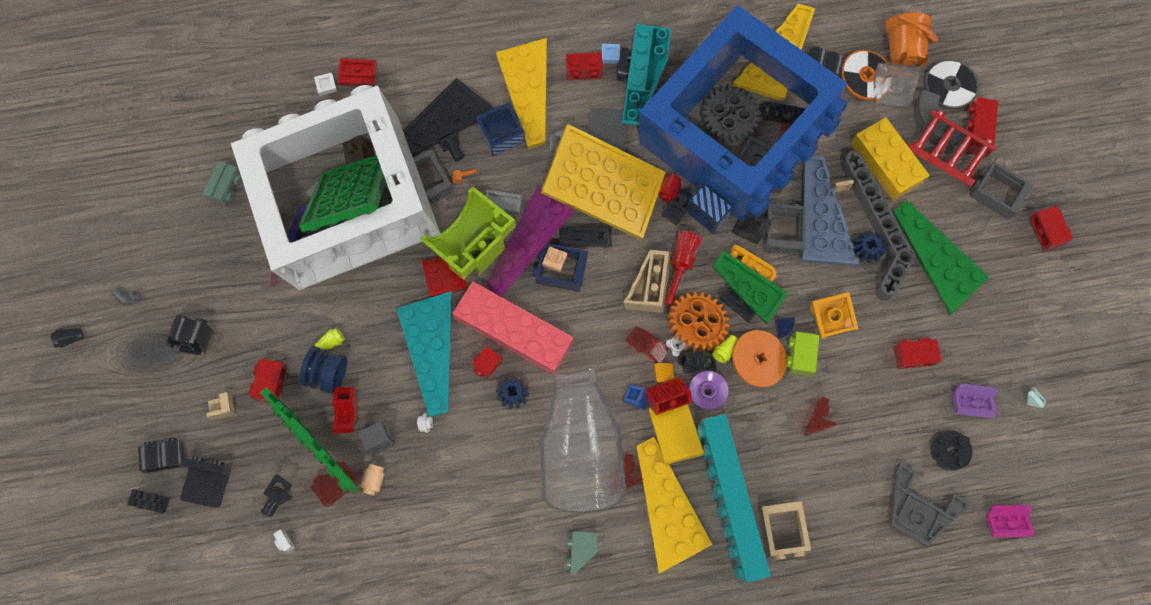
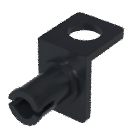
[438,132,465,162]
[677,351,717,374]
[261,475,292,517]

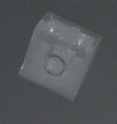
[873,62,920,108]

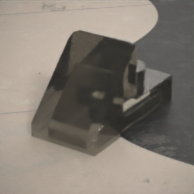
[732,217,772,244]

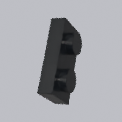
[719,286,756,323]

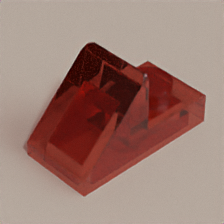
[804,397,837,436]
[614,453,643,495]

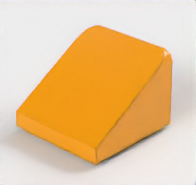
[653,363,675,385]

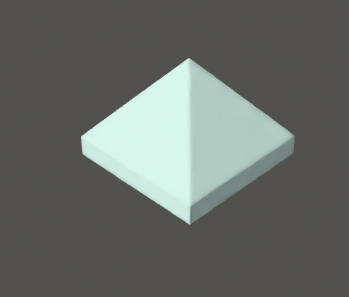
[1027,387,1047,408]

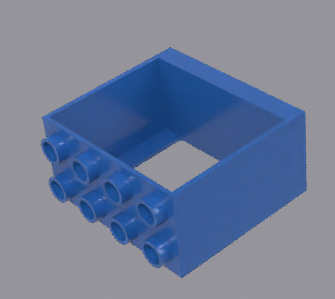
[639,5,848,222]

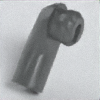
[112,287,141,305]

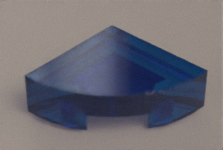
[775,317,795,339]

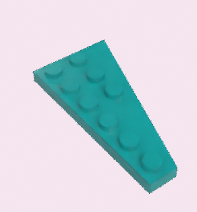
[396,291,452,417]

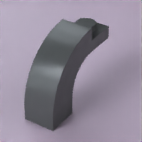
[914,89,966,147]

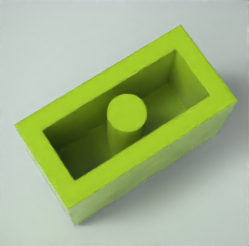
[786,331,820,377]

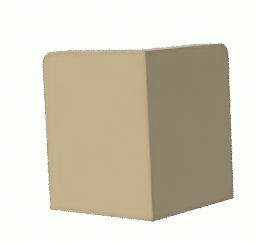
[206,392,236,420]

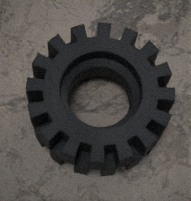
[127,489,170,514]

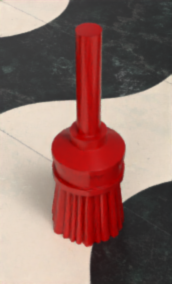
[664,230,703,306]

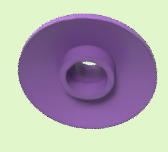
[689,371,728,410]

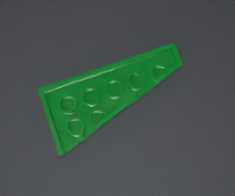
[892,199,989,316]
[260,387,360,494]

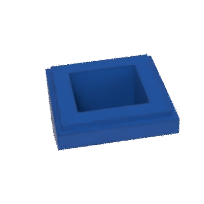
[623,384,647,410]

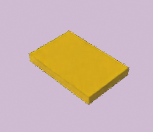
[648,404,704,465]

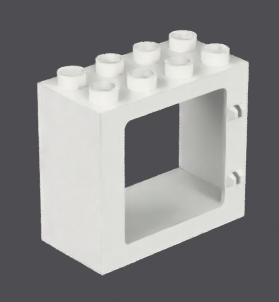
[231,85,441,290]

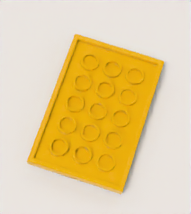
[540,124,666,239]

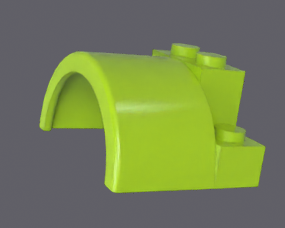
[420,187,516,280]

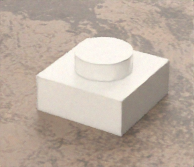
[314,73,337,96]
[273,529,296,553]

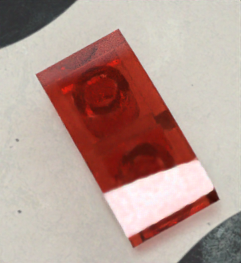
[625,326,670,364]

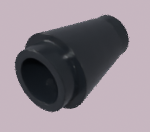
[51,327,84,348]

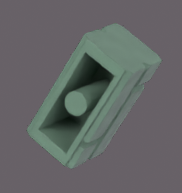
[202,161,242,207]

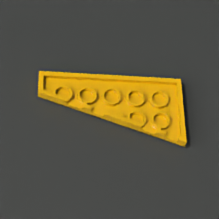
[732,4,815,102]

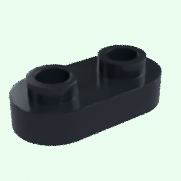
[617,47,632,82]

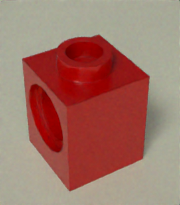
[471,346,502,379]

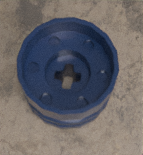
[299,346,348,395]

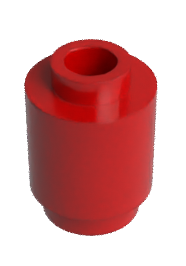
[658,174,682,203]

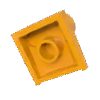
[810,292,858,339]

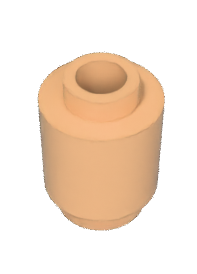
[360,464,384,495]

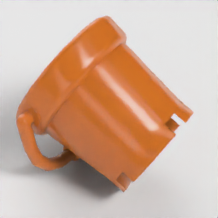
[884,12,938,69]

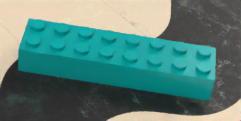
[696,414,771,583]

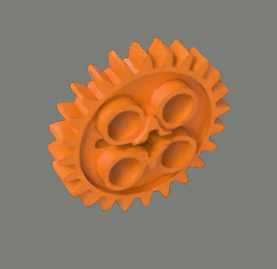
[667,291,730,352]

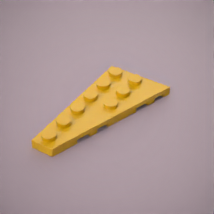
[496,38,547,149]
[636,437,713,574]

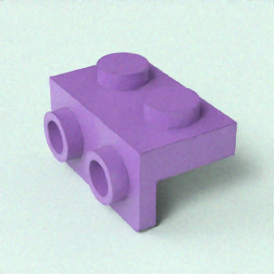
[952,384,998,418]

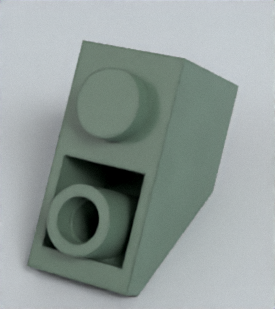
[566,531,597,574]

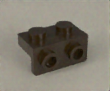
[342,135,374,164]

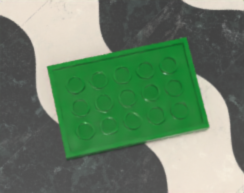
[299,155,386,232]

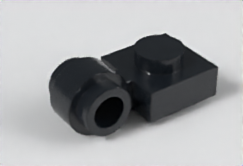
[662,191,693,226]

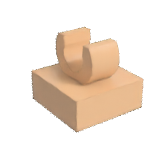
[542,247,567,272]

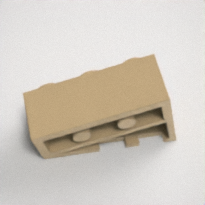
[623,250,670,313]

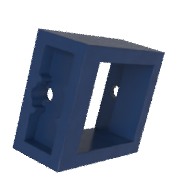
[533,243,588,292]

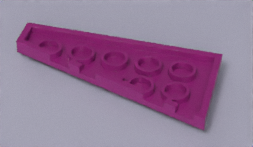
[486,185,574,297]

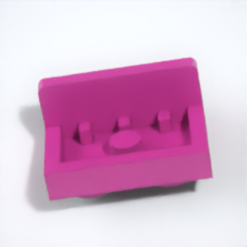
[985,504,1035,538]

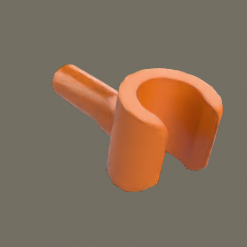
[452,169,477,184]

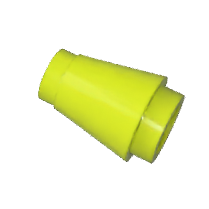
[314,327,345,350]
[712,335,738,364]

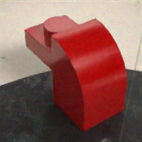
[332,387,358,434]

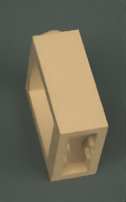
[758,501,811,560]

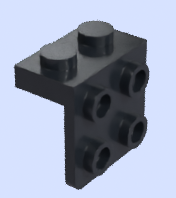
[180,456,231,508]

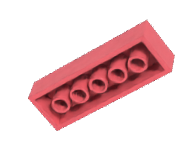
[452,282,574,375]

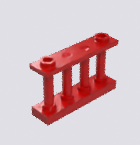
[907,109,997,186]

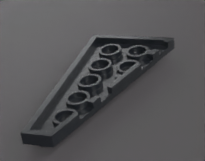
[403,78,495,157]

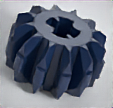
[853,231,886,263]
[496,376,529,410]

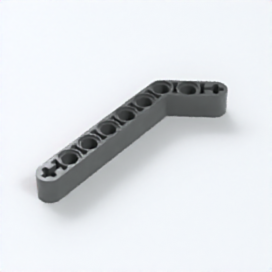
[841,151,915,301]

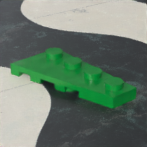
[712,251,788,325]

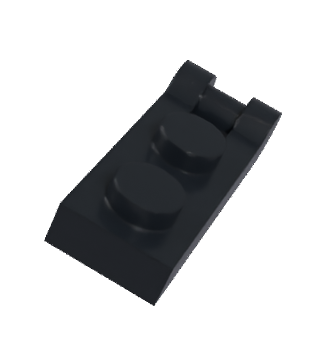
[559,226,612,248]

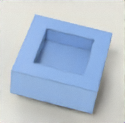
[602,44,620,64]

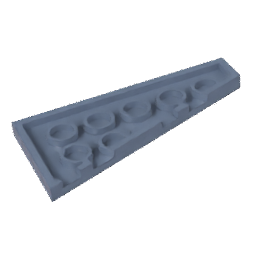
[801,156,859,266]

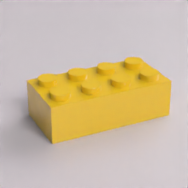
[850,117,930,201]

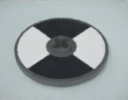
[924,60,979,110]

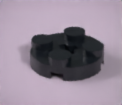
[930,431,973,471]

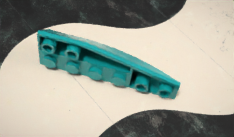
[622,24,671,126]

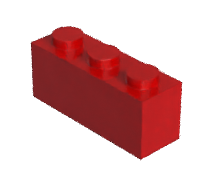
[966,97,999,157]

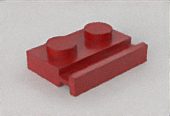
[337,58,377,87]

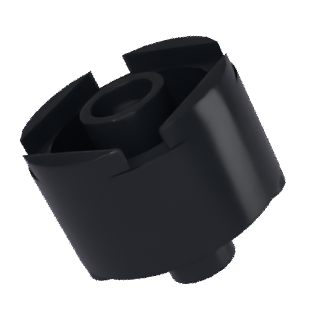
[166,315,213,355]

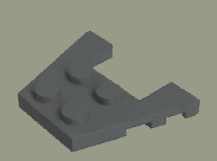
[889,463,971,547]

